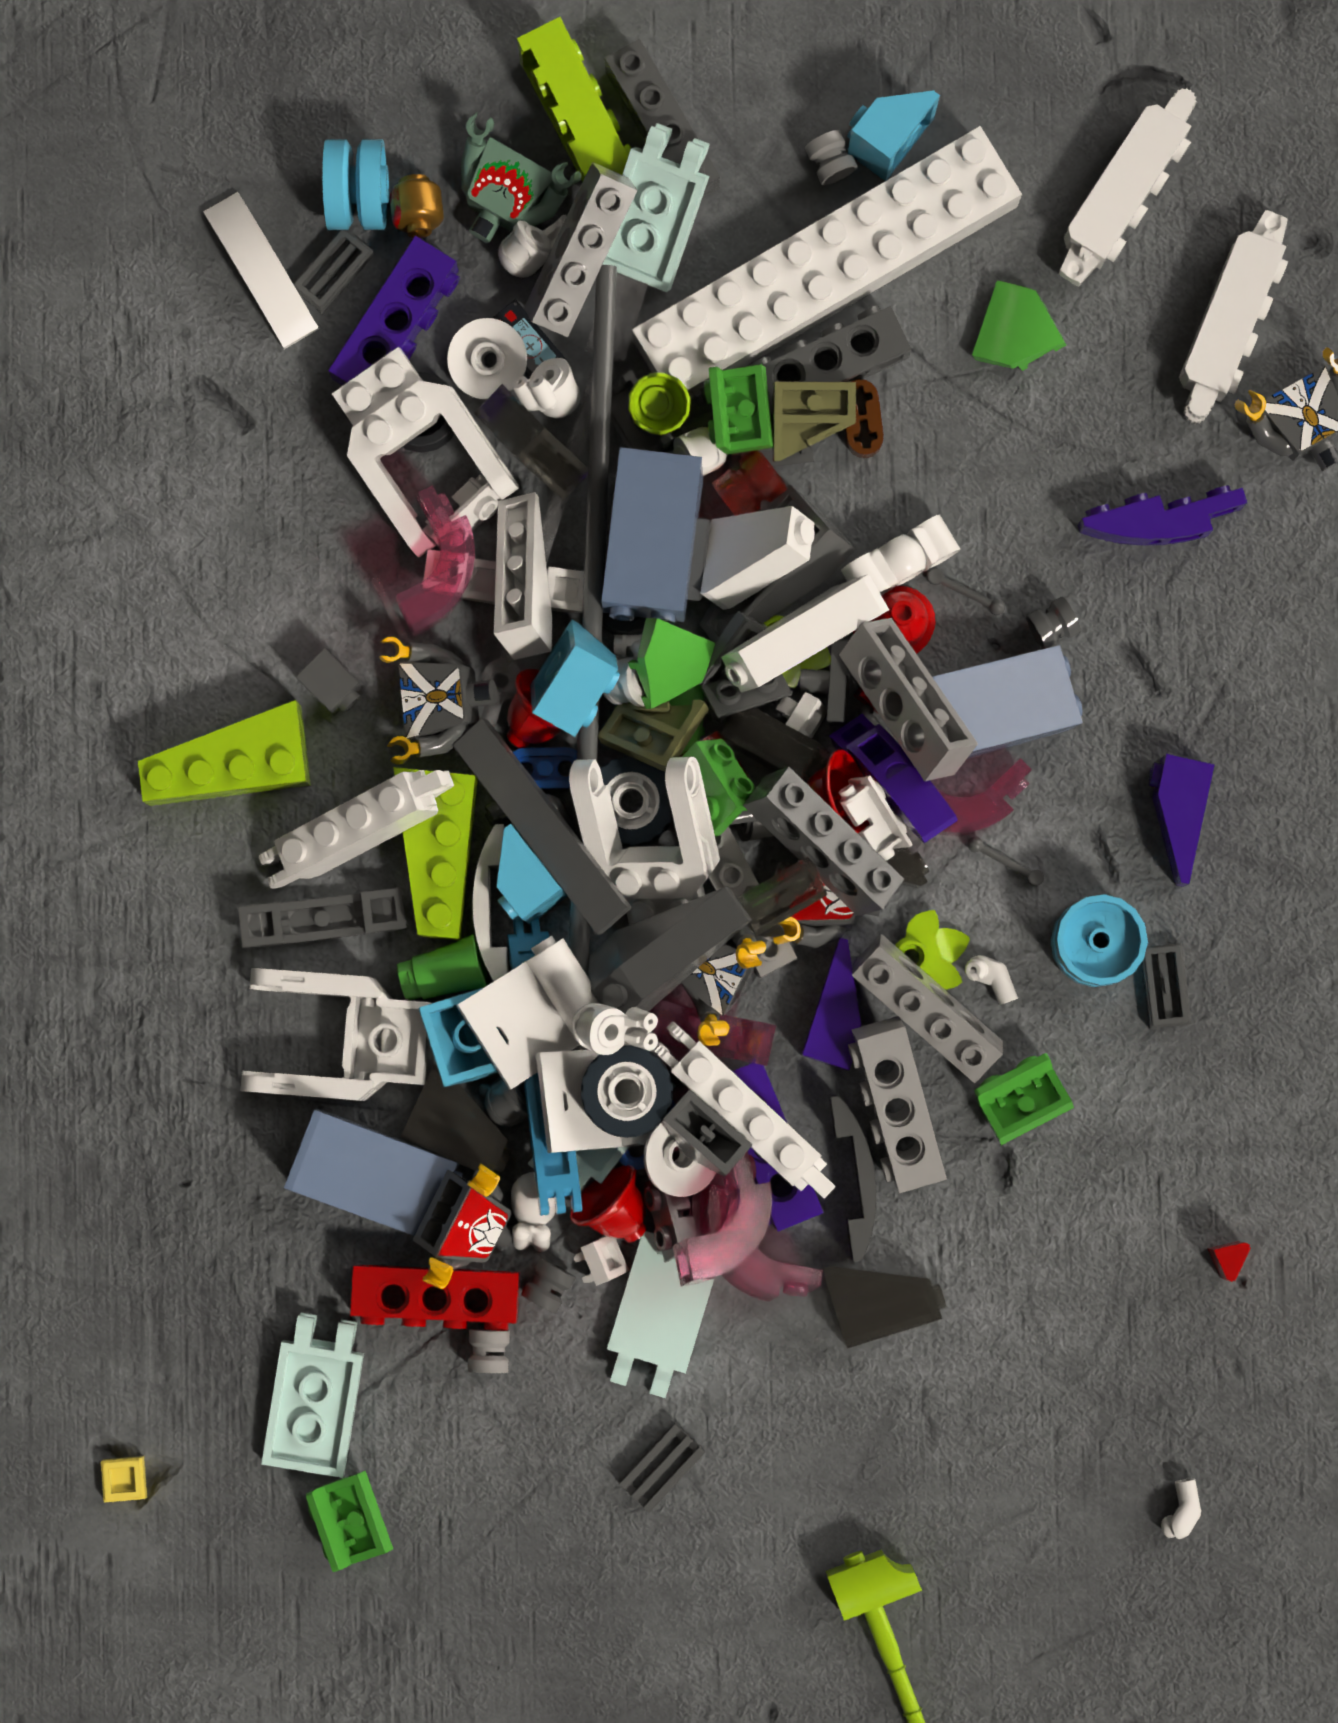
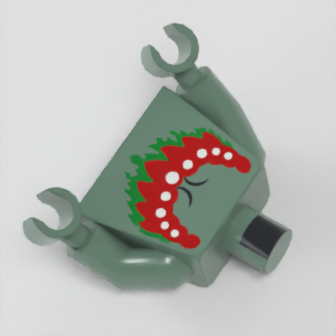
[461,112,581,243]

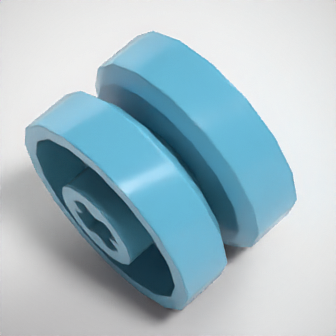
[322,139,389,230]
[1050,894,1148,987]

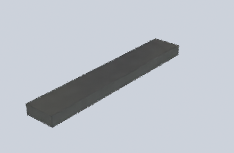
[453,718,632,934]

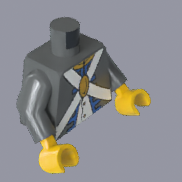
[1234,347,1338,472]
[379,637,497,765]
[681,925,768,1046]

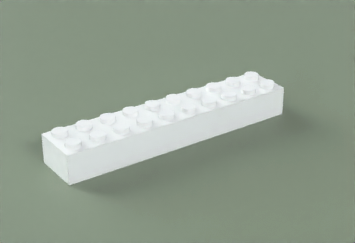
[632,126,1022,396]

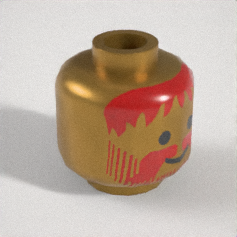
[389,174,444,238]

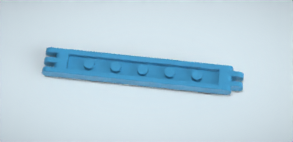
[507,917,582,1216]

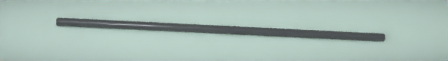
[569,265,617,1051]

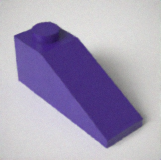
[1148,754,1215,887]
[801,938,861,1071]

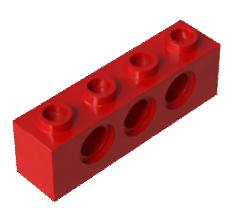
[350,1264,520,1331]

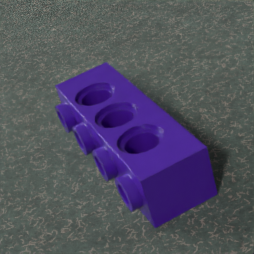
[328,236,460,386]
[732,1060,824,1232]

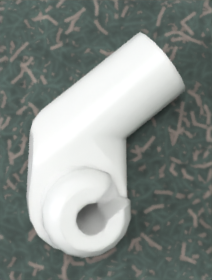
[965,955,1018,1005]
[1161,1478,1201,1539]

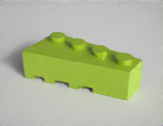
[517,17,631,183]
[138,700,311,806]
[393,767,478,941]

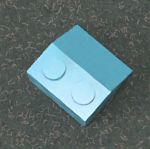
[847,90,940,181]
[530,619,620,737]
[497,824,567,924]
[418,988,507,1087]

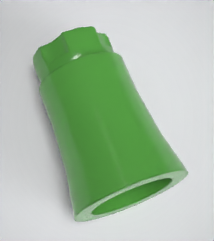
[397,933,490,1001]

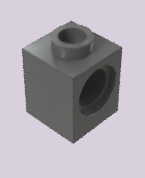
[296,648,362,716]

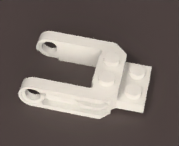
[332,347,519,557]
[569,757,720,925]
[240,968,432,1101]

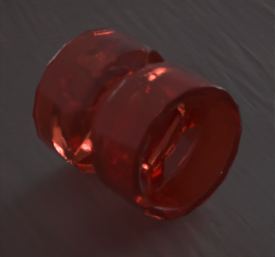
[711,450,788,515]

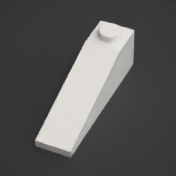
[494,492,552,660]

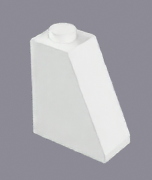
[700,506,815,610]

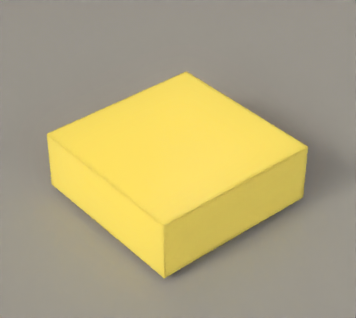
[101,1456,147,1502]

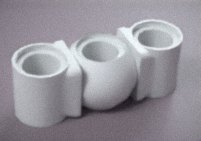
[841,515,960,596]

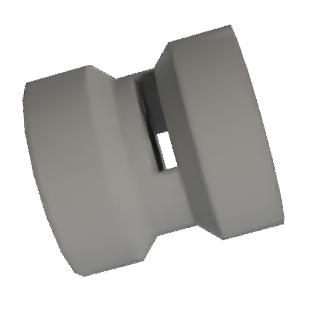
[805,130,858,186]
[468,1329,510,1373]

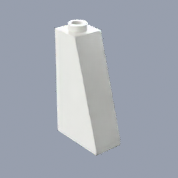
[721,574,889,693]

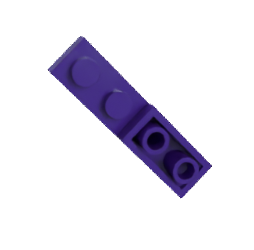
[1077,485,1247,546]
[829,714,958,843]

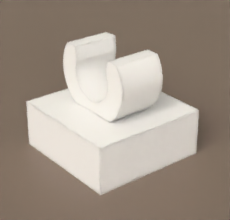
[776,692,828,745]
[574,1236,629,1286]

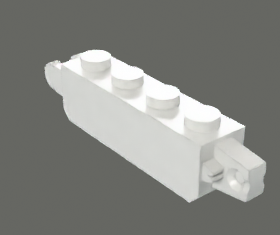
[1059,88,1197,287]
[1179,210,1288,424]
[259,770,454,889]
[652,1021,836,1199]

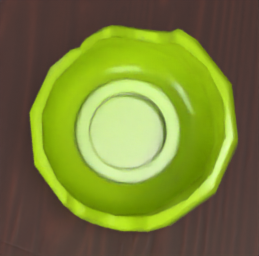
[628,372,691,435]

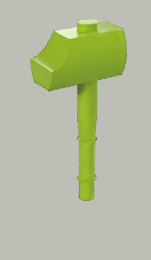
[826,1549,925,1723]

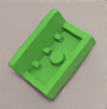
[704,364,774,455]
[682,739,755,836]
[974,1053,1074,1145]
[306,1470,393,1572]

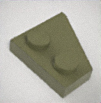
[772,382,856,461]
[598,700,709,772]

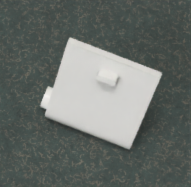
[456,935,599,1090]
[536,1042,656,1153]

